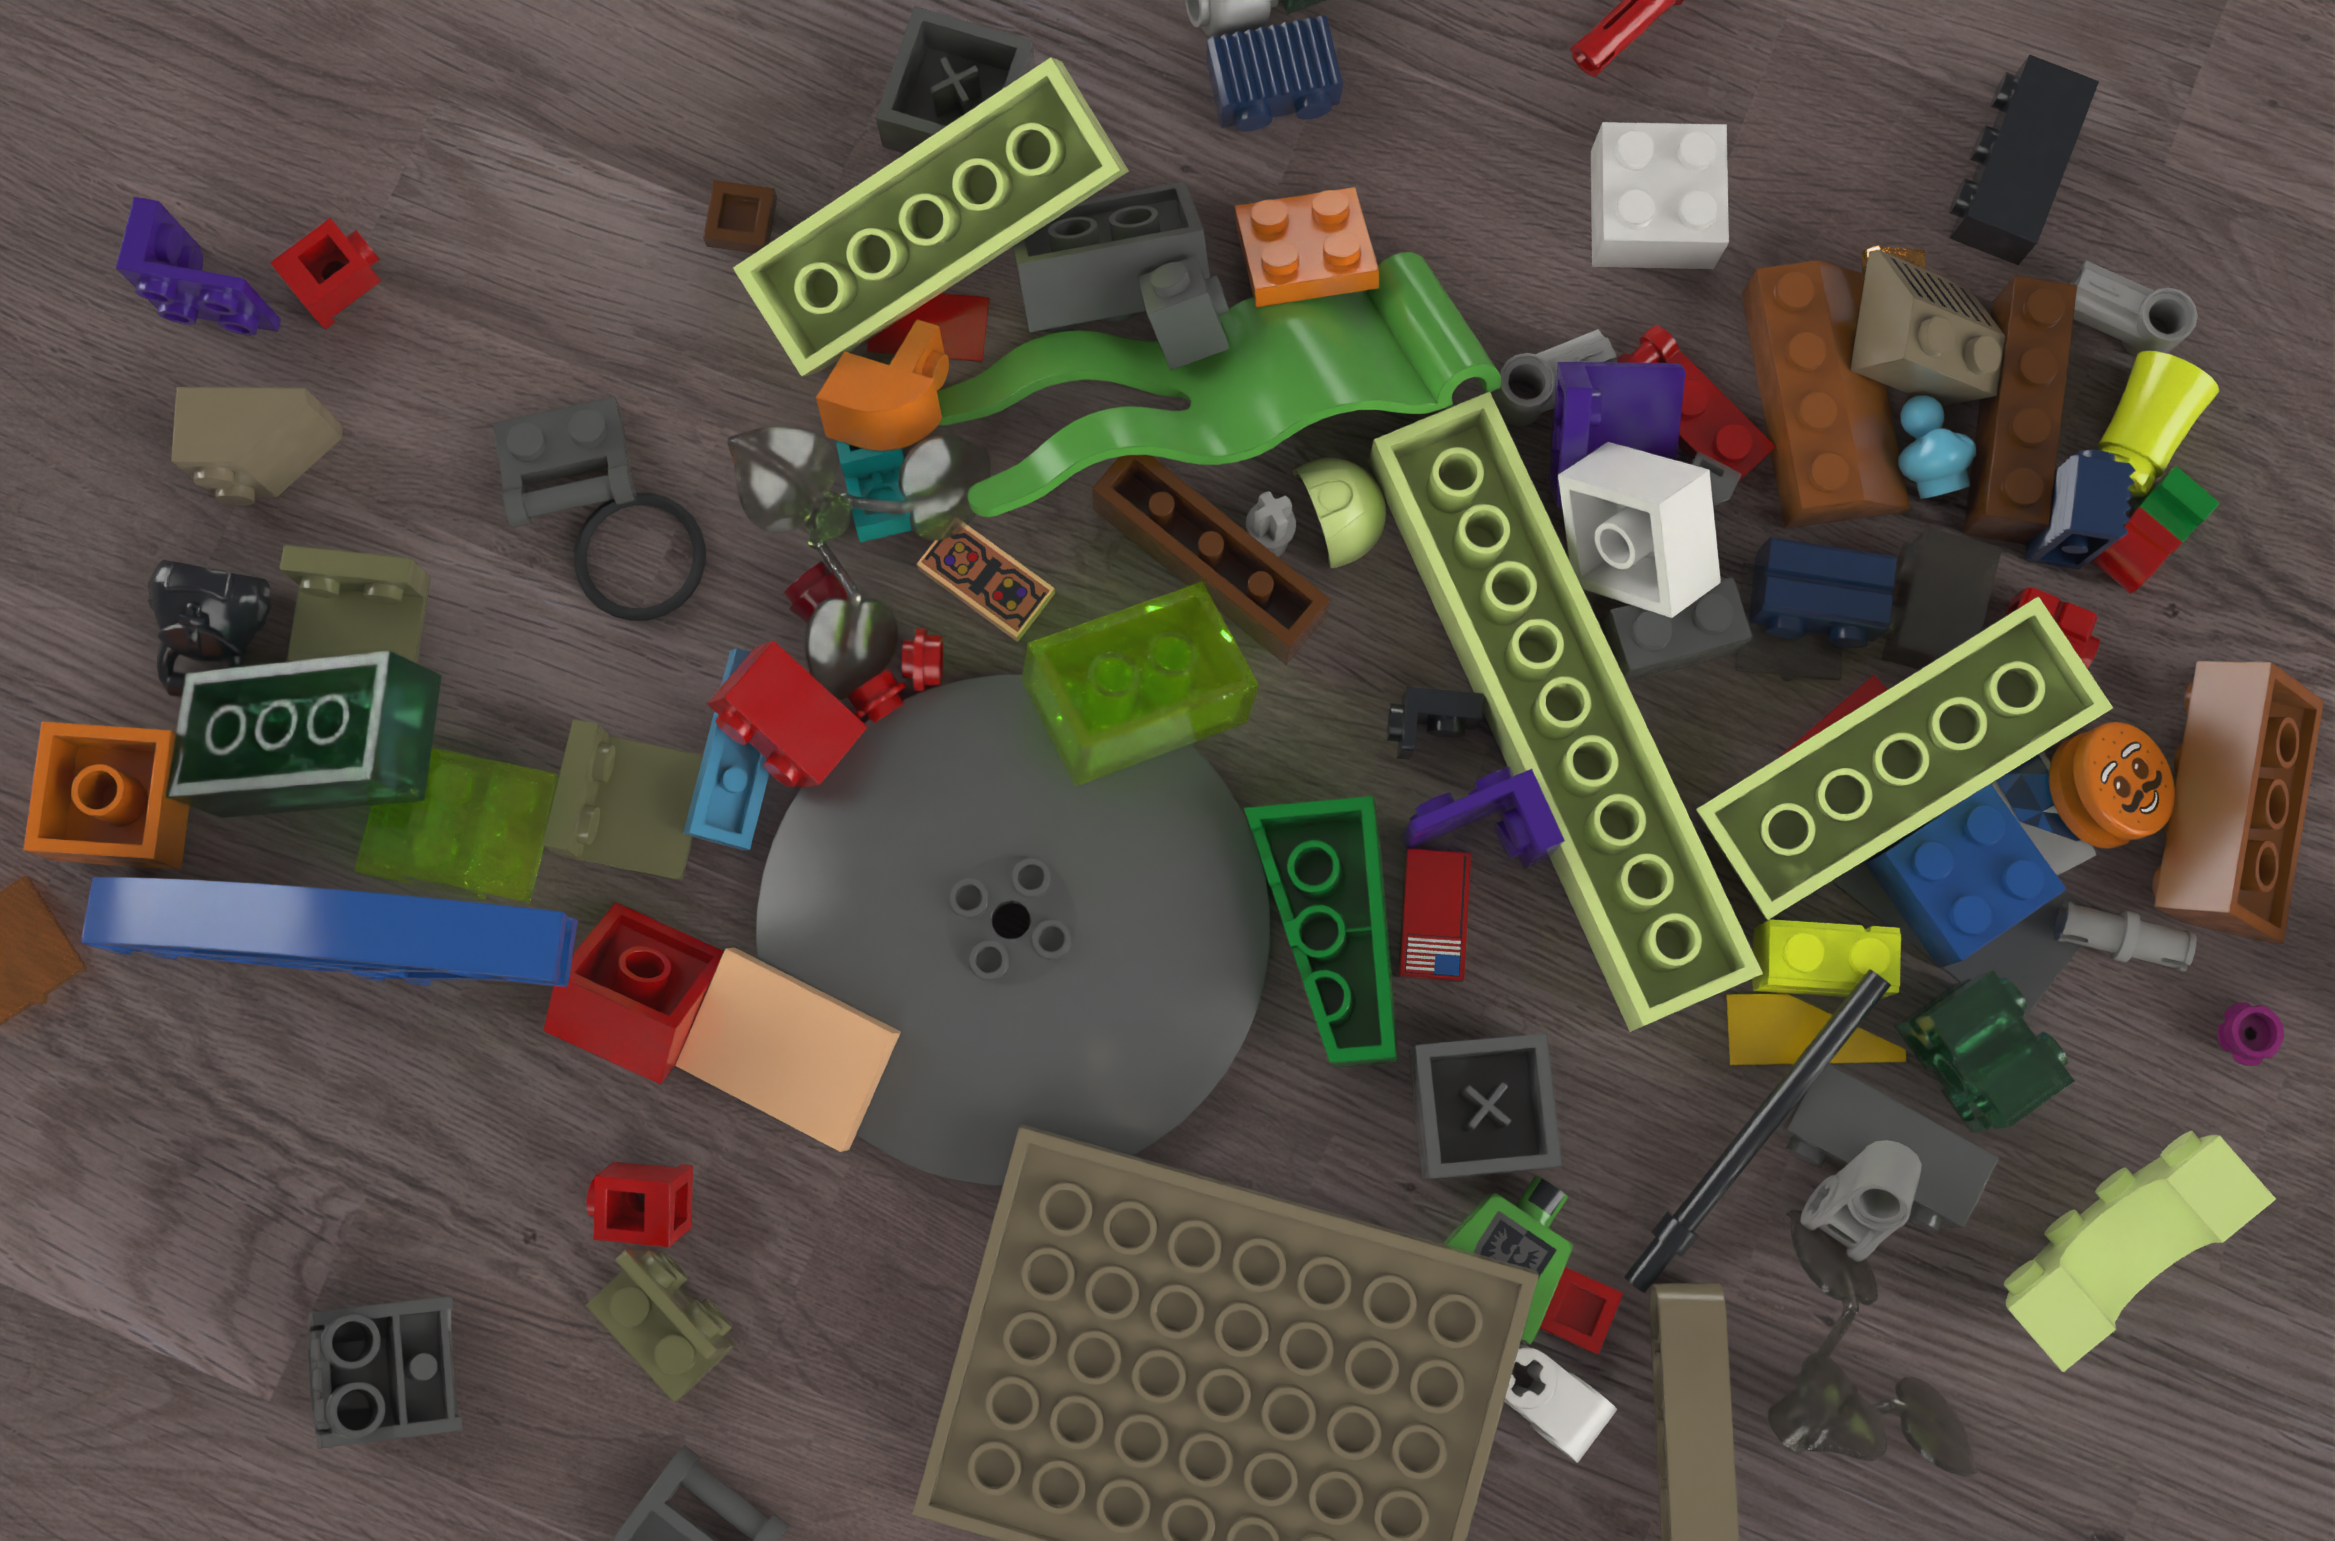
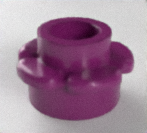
[2217,1002,2284,1066]

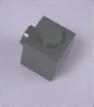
[1138,255,1230,370]

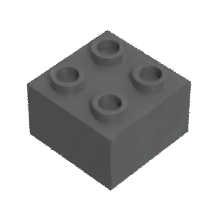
[875,6,1035,154]
[1408,1033,1562,1181]

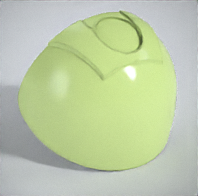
[1292,457,1386,568]

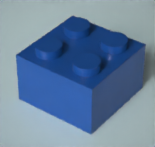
[1865,783,2066,968]

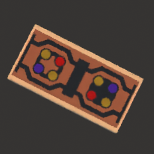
[916,516,1055,642]

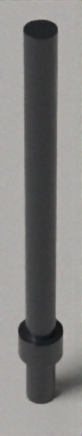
[1624,969,1891,1293]

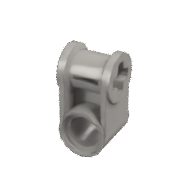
[1800,1140,1922,1262]

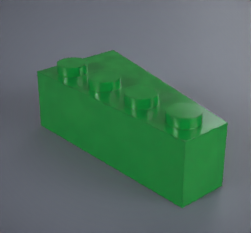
[1244,796,1399,1068]

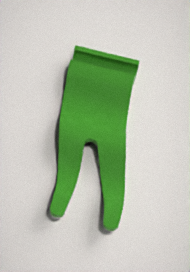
[937,252,1501,517]

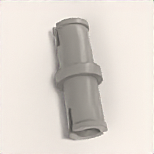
[2054,900,2197,972]

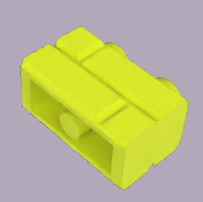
[1752,919,1901,999]

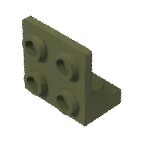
[280,545,431,699]
[542,719,703,881]
[585,1249,737,1402]

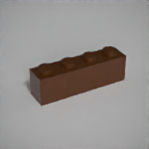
[1963,275,2077,545]
[1092,455,1331,665]

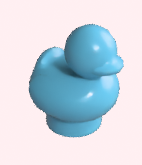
[1898,395,1976,499]

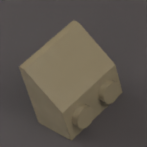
[171,387,343,506]

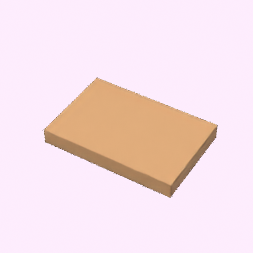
[675,947,901,1152]

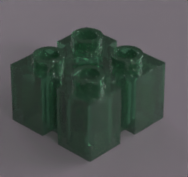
[1894,970,2075,1133]

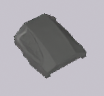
[307,1296,463,1449]

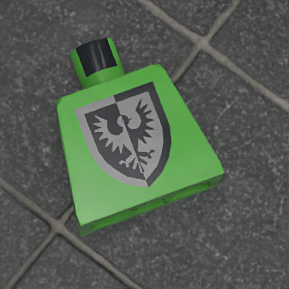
[1442,1175,1573,1345]

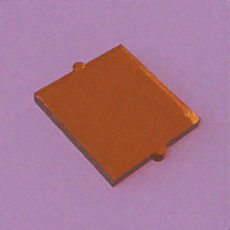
[0,876,87,1026]

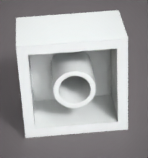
[1591,122,1729,269]
[1558,442,1721,618]

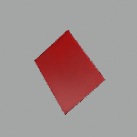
[866,293,990,362]

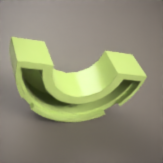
[2004,1131,2276,1372]

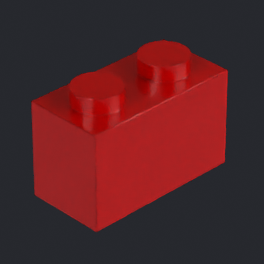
[706,640,868,789]

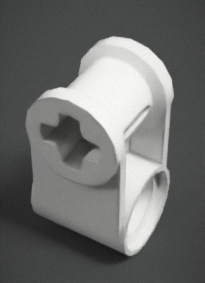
[1504,1344,1617,1463]

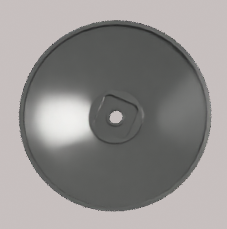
[756,675,1270,1186]

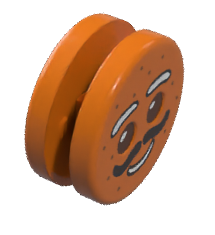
[2049,722,2175,849]

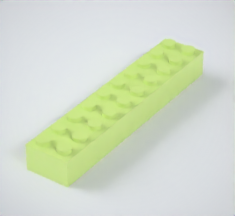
[1368,391,1763,1032]

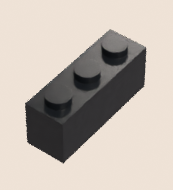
[1949,55,2099,265]

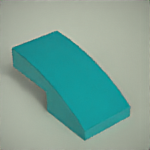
[835,440,921,543]

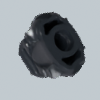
[148,560,271,705]

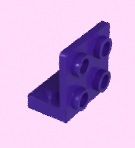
[115,197,281,336]
[1548,362,1685,508]
[1401,767,1565,869]

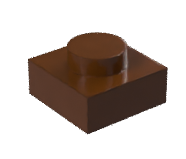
[703,180,777,253]

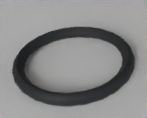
[574,493,706,621]

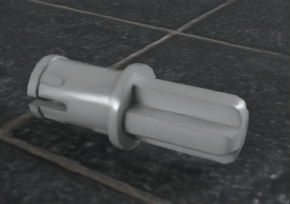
[1245,491,1296,557]

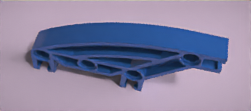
[81,877,578,988]

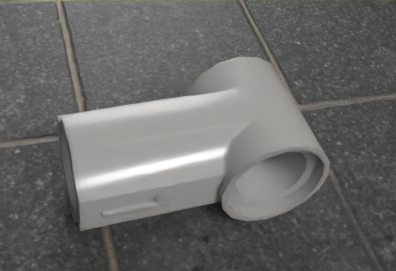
[2070,260,2198,358]
[1492,329,1617,427]

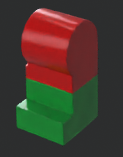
[2091,466,2220,594]

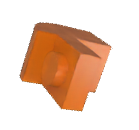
[816,320,949,451]

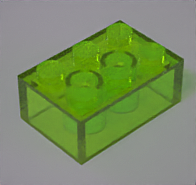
[1022,582,1259,787]

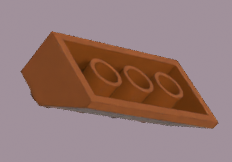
[1741,260,1910,529]
[2153,661,2324,945]

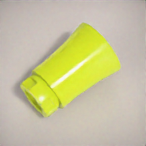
[2098,351,2219,497]

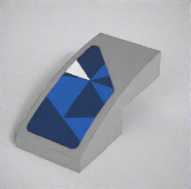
[1991,751,2096,875]

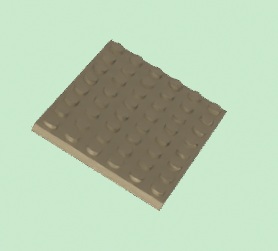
[912,1124,1539,1541]

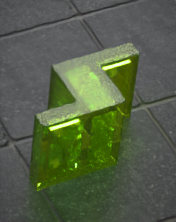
[354,747,559,904]

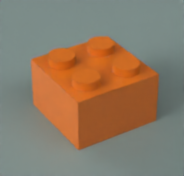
[23,721,198,870]

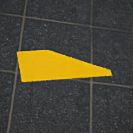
[1726,994,1906,1065]

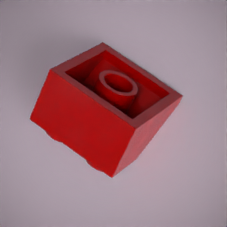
[543,902,724,1085]

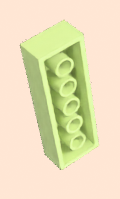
[733,57,1129,377]
[1695,596,2113,920]

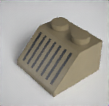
[1850,249,2005,407]

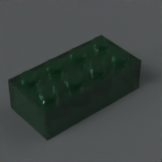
[166,650,442,818]

